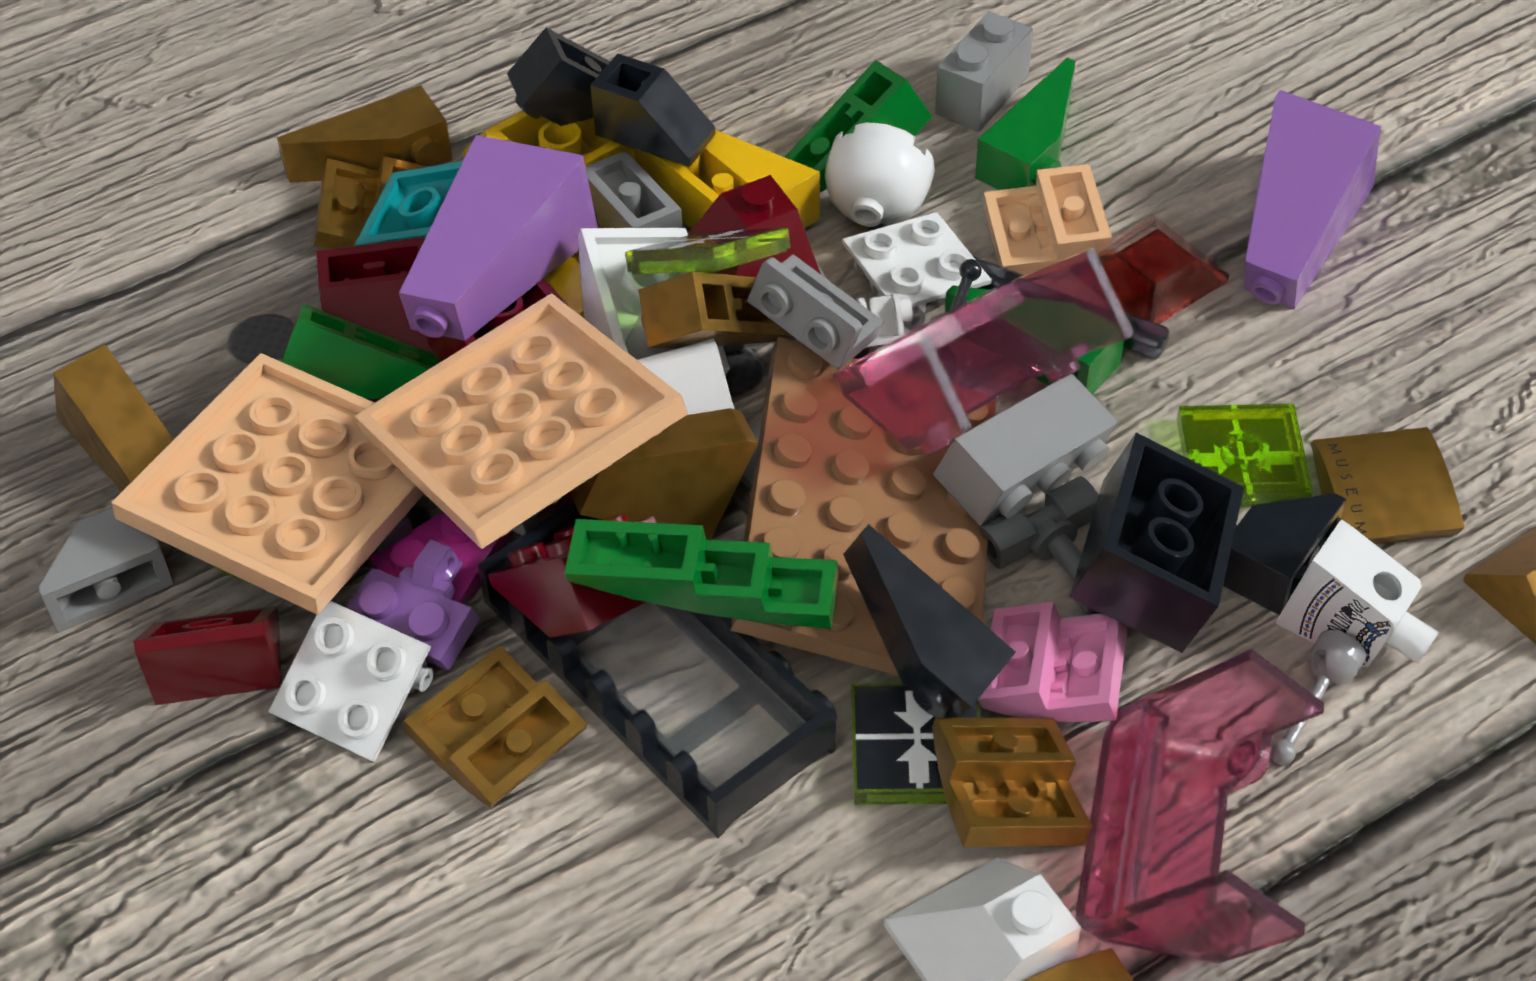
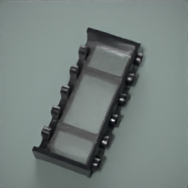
[477,502,837,838]

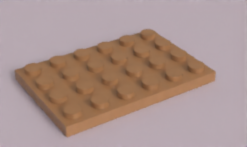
[731,336,996,676]

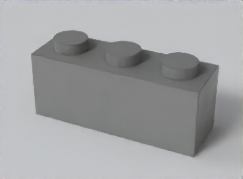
[933,373,1119,526]

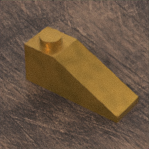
[277,85,453,183]
[638,271,798,349]

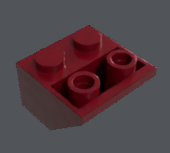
[316,237,435,354]
[488,513,656,638]

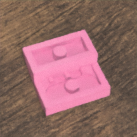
[978,601,1128,722]

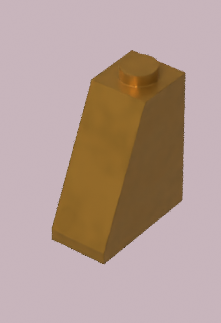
[53,344,174,492]
[570,408,758,540]

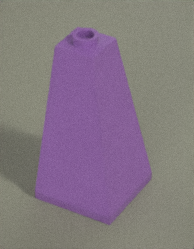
[1244,90,1381,309]
[399,135,598,341]

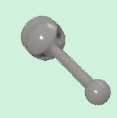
[1269,630,1367,765]

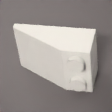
[578,228,730,376]

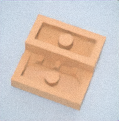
[983,163,1112,277]

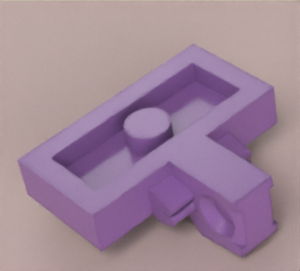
[347,539,480,671]

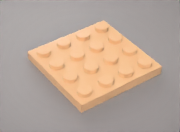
[354,293,688,549]
[111,353,424,615]

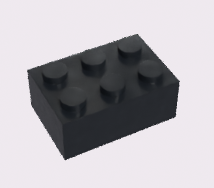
[1069,432,1244,653]

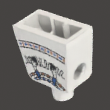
[1275,520,1439,667]

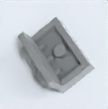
[747,254,884,370]

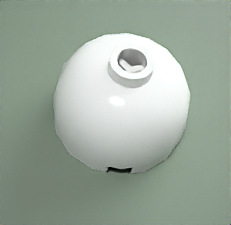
[825,123,935,227]

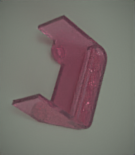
[833,248,1135,455]
[1076,649,1324,963]

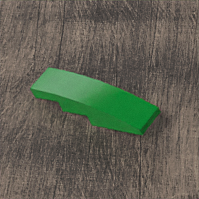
[564,519,839,629]

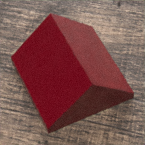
[133,605,282,705]

